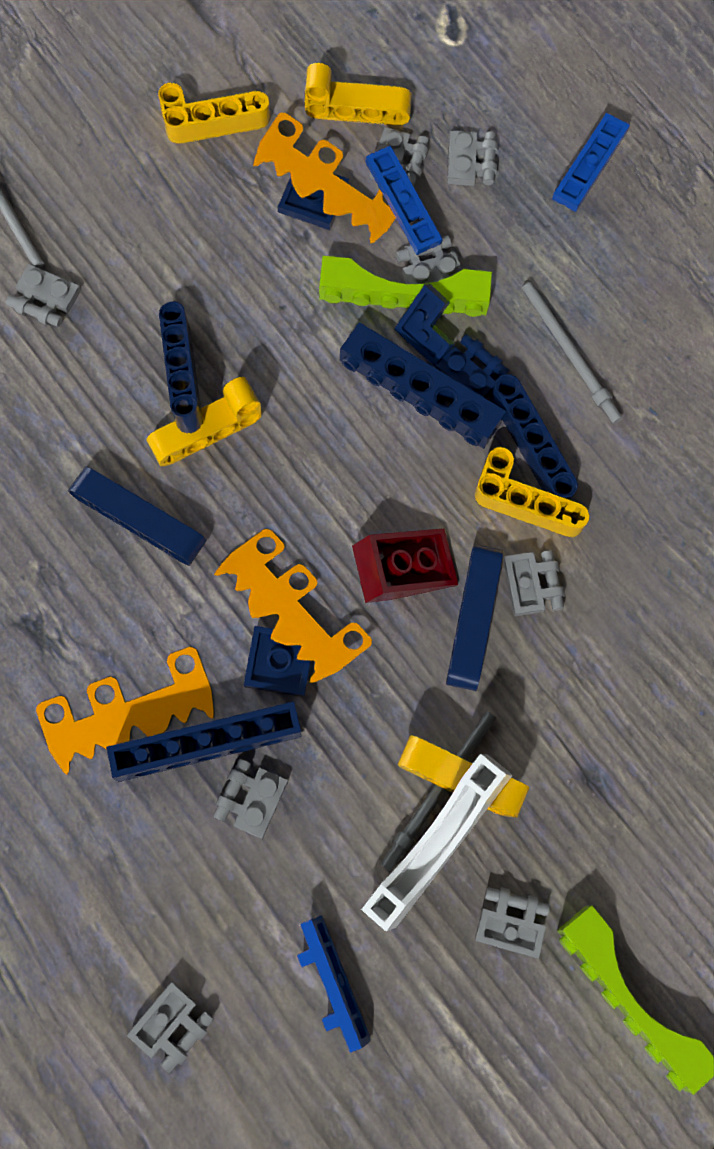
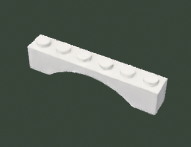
[361,754,513,931]

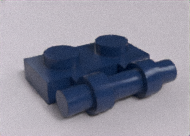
[435,334,510,398]

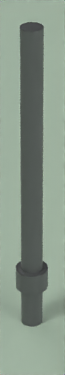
[380,711,496,872]

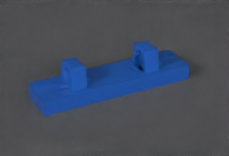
[552,113,630,212]
[365,145,443,255]
[297,915,372,1053]

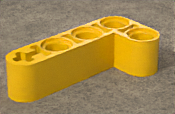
[305,63,412,125]
[158,83,270,143]
[146,377,262,466]
[475,447,590,537]
[397,735,529,818]

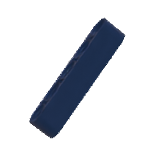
[159,301,203,433]
[491,374,578,500]
[68,466,207,566]
[446,544,503,691]

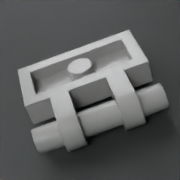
[369,127,428,187]
[447,130,498,186]
[395,235,463,284]
[6,264,81,327]
[503,550,565,616]
[213,759,288,840]
[474,887,550,959]
[127,982,214,1074]

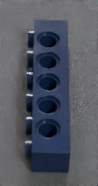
[340,322,506,449]
[106,701,302,782]

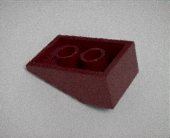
[352,528,458,603]

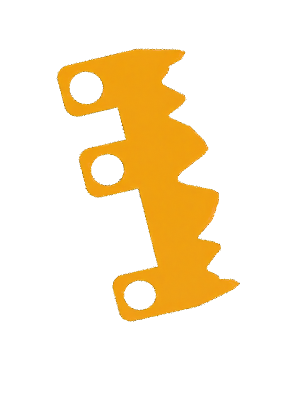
[254,113,396,244]
[214,529,372,683]
[36,647,214,775]

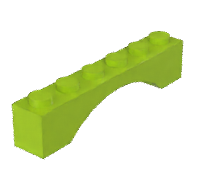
[319,256,492,317]
[557,905,714,1095]

